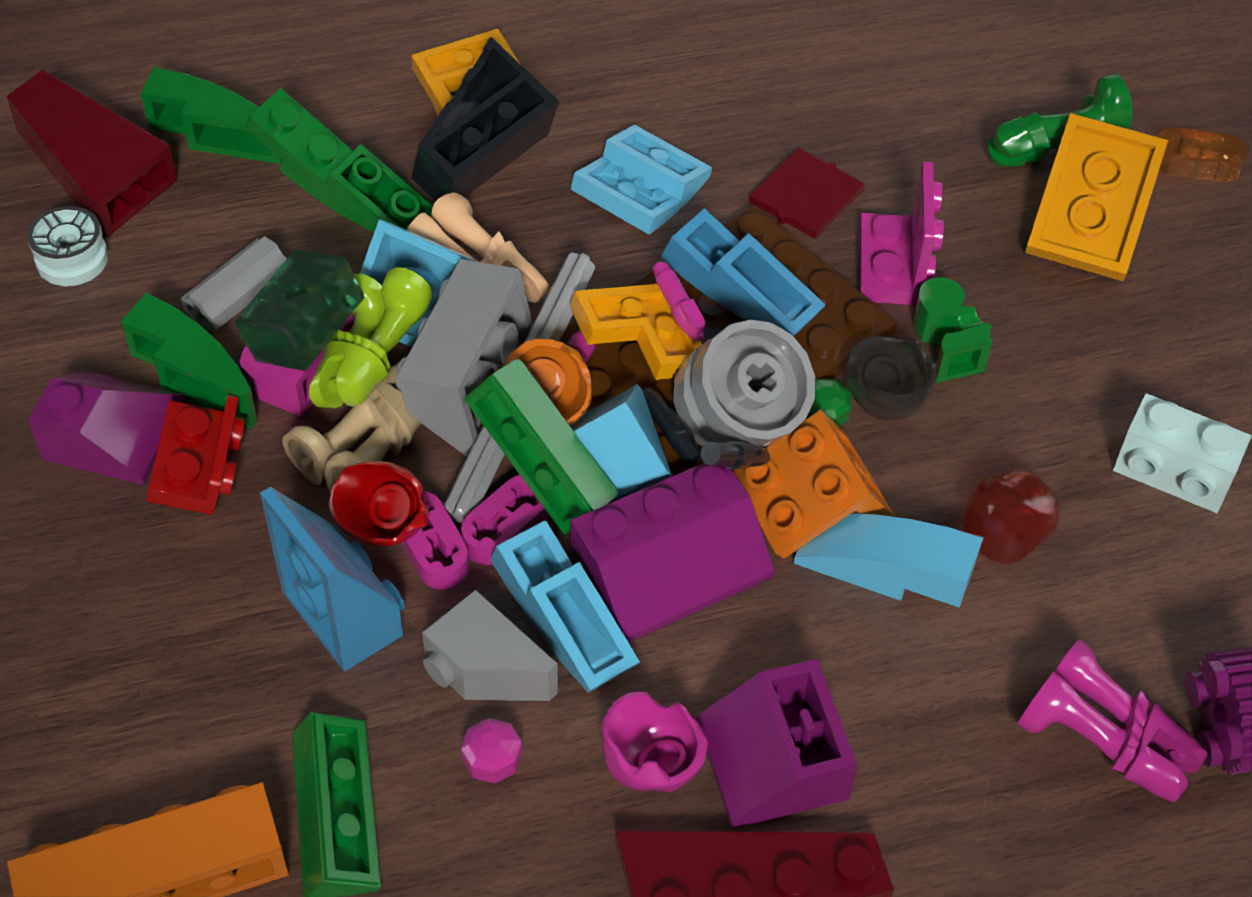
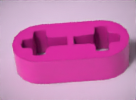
[461,475,550,565]
[401,491,469,590]

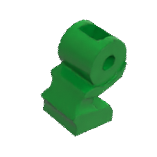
[913,277,993,383]

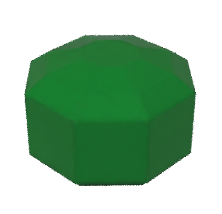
[804,378,851,427]

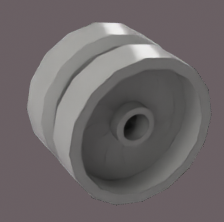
[673,320,815,448]

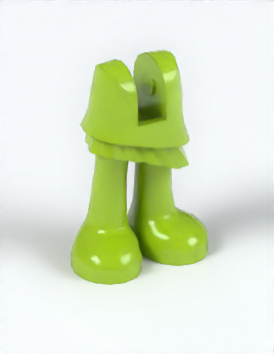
[309,267,433,408]

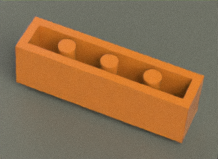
[7,782,289,897]

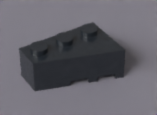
[411,37,559,202]

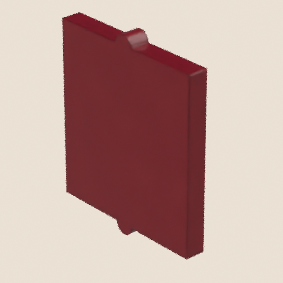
[749,148,865,239]

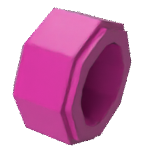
[461,718,522,784]

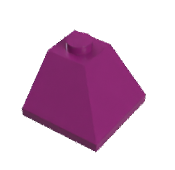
[28,371,188,485]

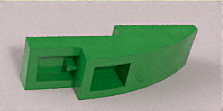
[245,88,433,233]

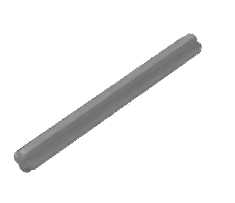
[443,252,595,523]

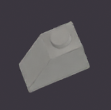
[422,590,558,701]

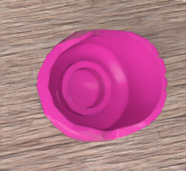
[602,692,708,793]

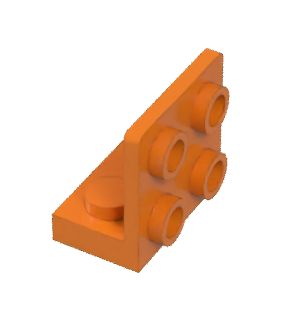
[733,410,895,559]

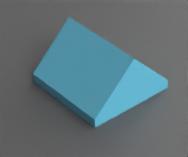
[353,220,473,347]
[571,384,672,505]

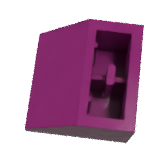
[696,659,858,828]

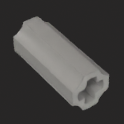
[181,236,290,333]

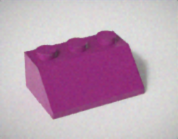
[570,463,775,643]

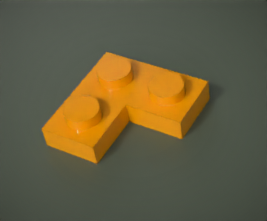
[570,284,702,380]

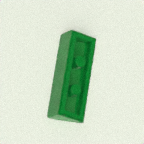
[464,359,618,535]
[292,712,381,897]

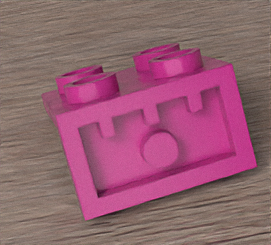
[859,161,944,305]

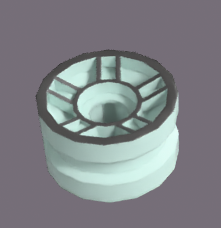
[27,206,108,287]

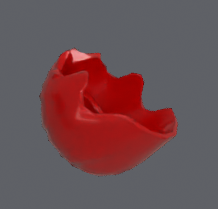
[329,460,429,547]

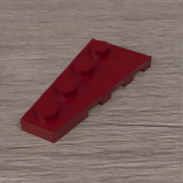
[615,831,894,897]

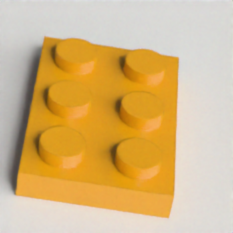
[1025,113,1168,281]

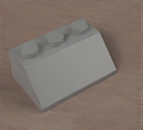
[396,259,533,457]

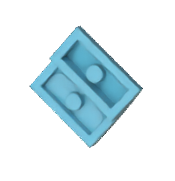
[571,124,712,235]

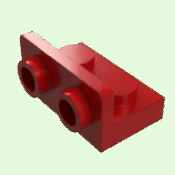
[146,395,245,515]

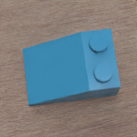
[260,487,405,672]

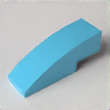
[793,513,983,608]
[490,520,640,693]

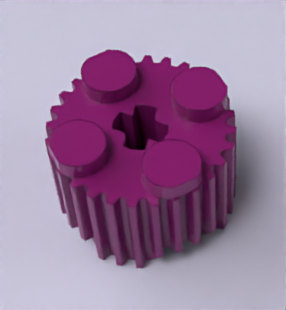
[1185,647,1252,775]

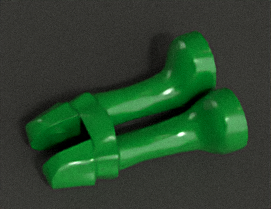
[987,72,1133,167]

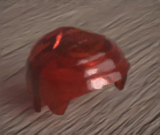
[963,469,1060,564]

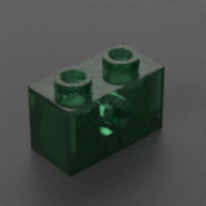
[234,249,365,371]

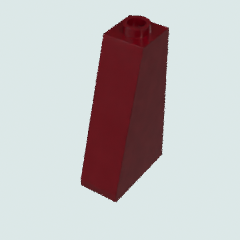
[6,70,178,238]

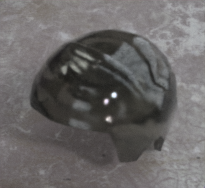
[845,336,937,421]

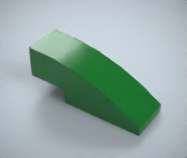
[140,67,282,164]
[121,293,258,429]

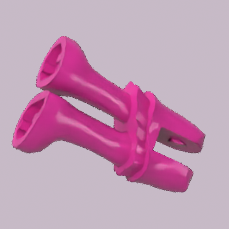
[1017,639,1208,802]

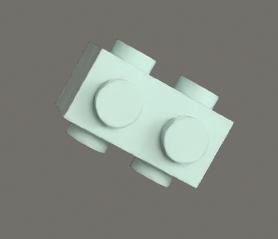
[1113,393,1252,514]

